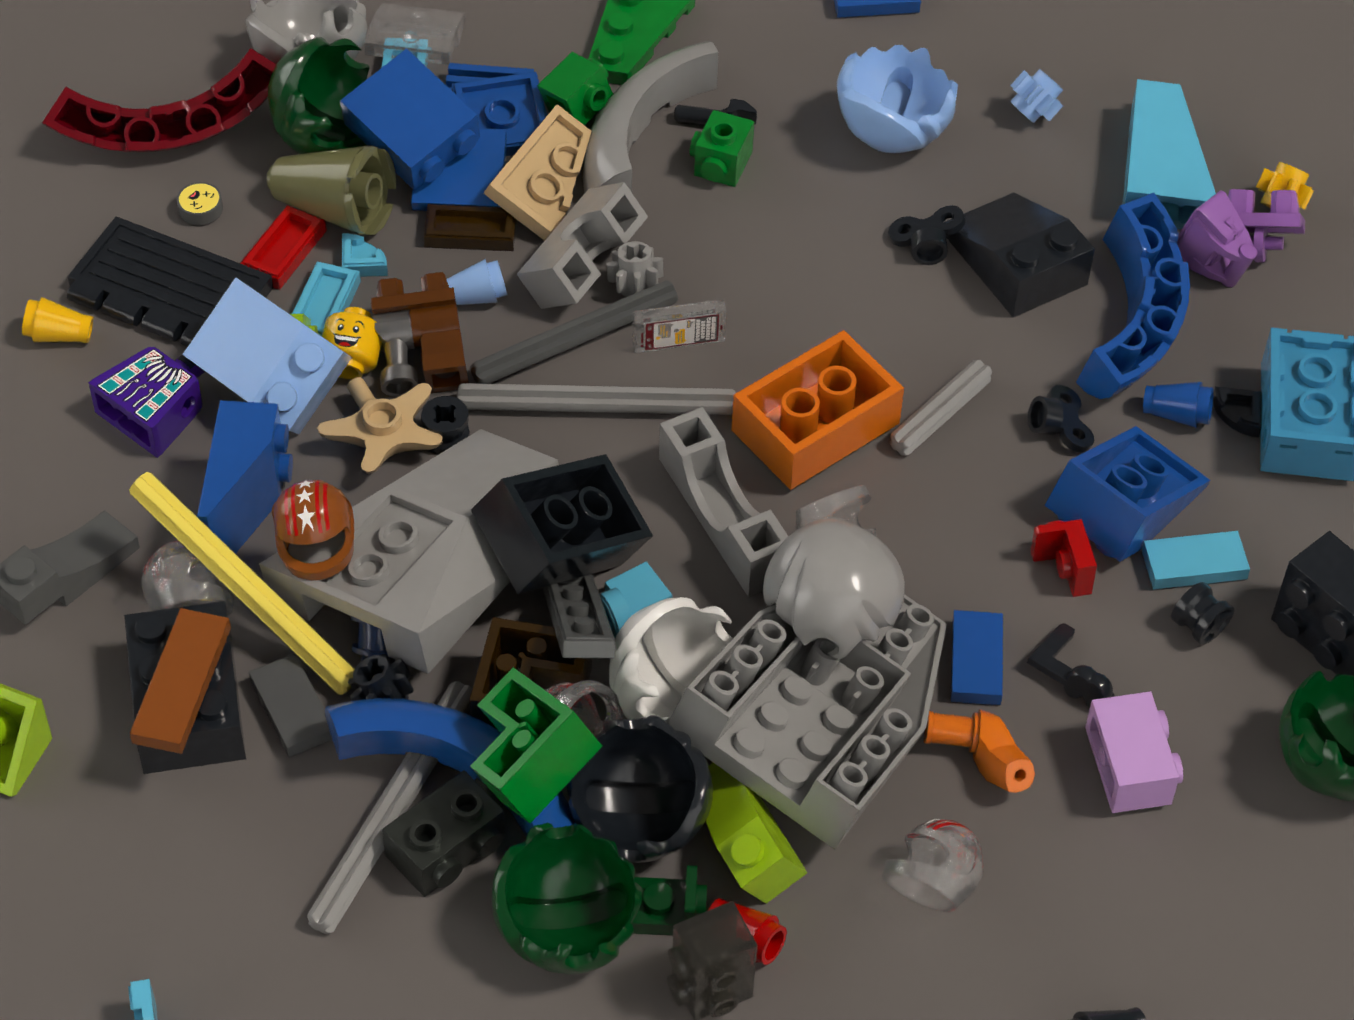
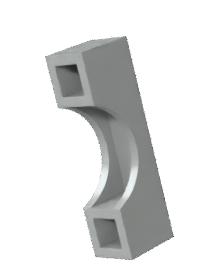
[659,407,788,597]

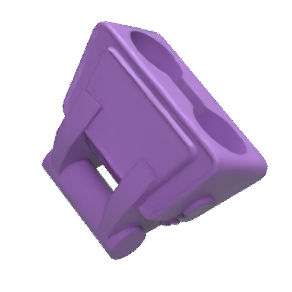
[1177,190,1257,287]

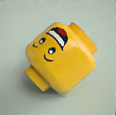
[322,307,381,379]

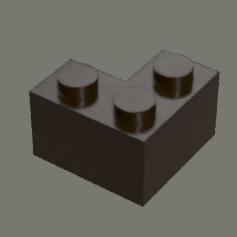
[470,617,592,730]

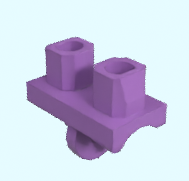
[1228,189,1305,262]

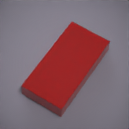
[240,205,327,290]

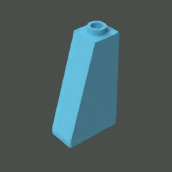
[1122,79,1216,229]

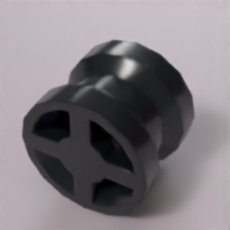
[421,396,470,455]
[1171,582,1235,645]

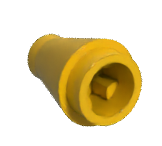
[22,297,94,343]

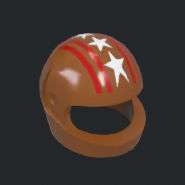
[272,480,354,580]

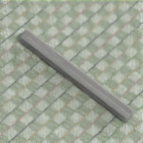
[458,383,736,415]
[307,681,473,934]

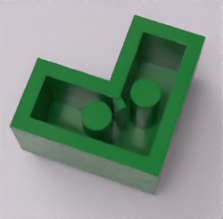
[470,667,602,824]

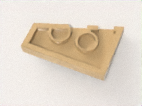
[483,104,592,241]

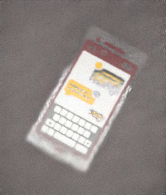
[632,299,727,353]

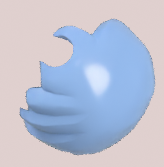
[837,45,958,153]

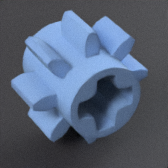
[1010,69,1063,123]

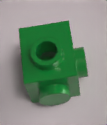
[537,52,613,125]
[689,110,754,187]

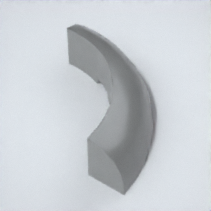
[582,40,718,194]

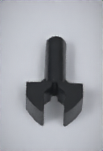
[674,99,757,125]

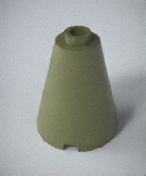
[267,145,396,235]

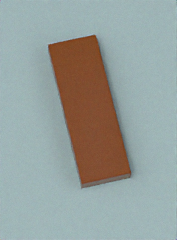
[130,608,231,754]

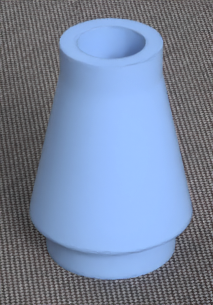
[446,259,508,305]

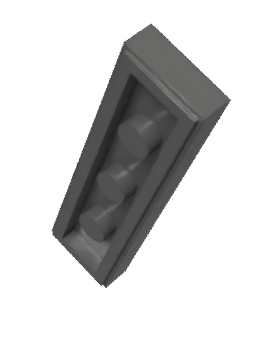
[543,574,615,658]

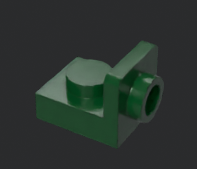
[632,865,707,937]

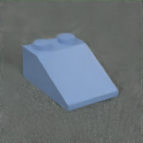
[182,278,352,435]

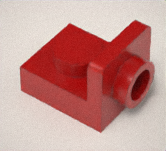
[1031,519,1097,597]

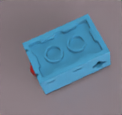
[1260,327,1354,481]

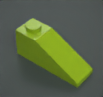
[706,763,808,904]

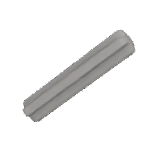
[889,359,992,456]

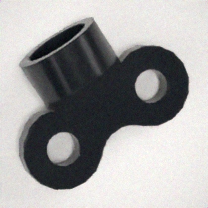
[888,205,966,265]
[1028,385,1095,453]

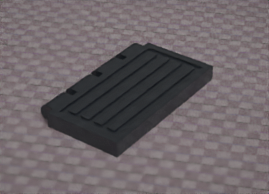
[67,216,274,347]

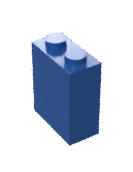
[340,48,480,191]

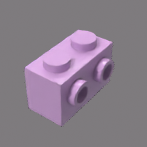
[1085,691,1183,813]

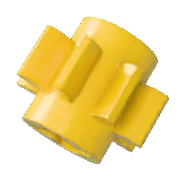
[1256,162,1314,210]

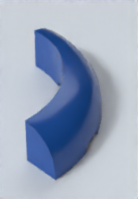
[1076,193,1190,399]
[325,698,576,838]

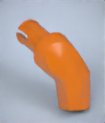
[924,709,1035,793]

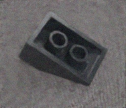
[943,192,1095,318]

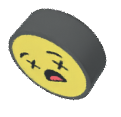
[177,182,223,225]

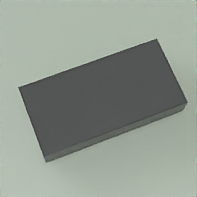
[249,654,333,757]

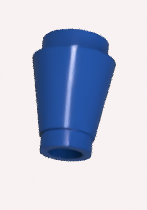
[1143,382,1214,428]

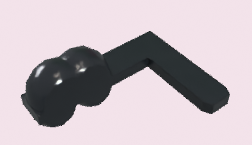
[1027,623,1115,708]

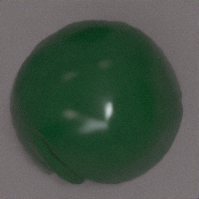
[268,37,370,154]
[1279,671,1354,801]
[492,822,642,975]

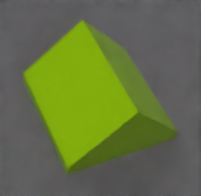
[0,683,53,797]

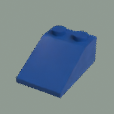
[197,400,293,576]
[1044,426,1211,562]

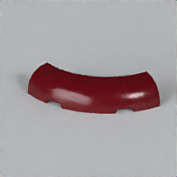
[42,48,276,152]

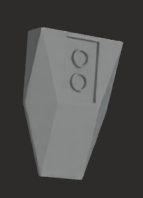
[259,429,559,674]
[668,594,947,850]

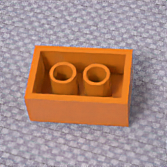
[732,330,904,490]

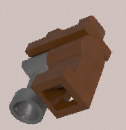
[371,272,469,397]

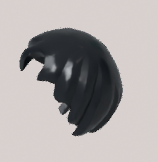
[567,715,713,863]

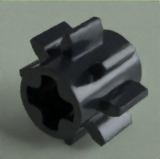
[348,654,414,701]

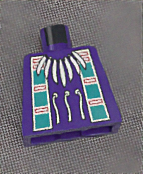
[88,347,206,458]

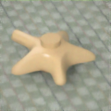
[317,377,442,474]

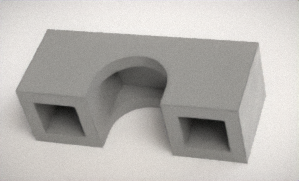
[517,182,648,309]

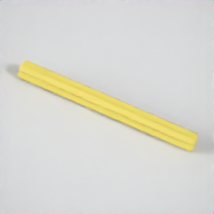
[129,472,355,695]

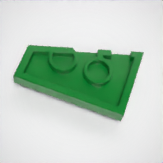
[588,0,695,85]

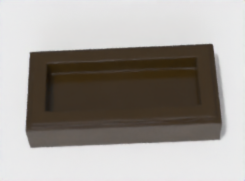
[424,204,517,251]

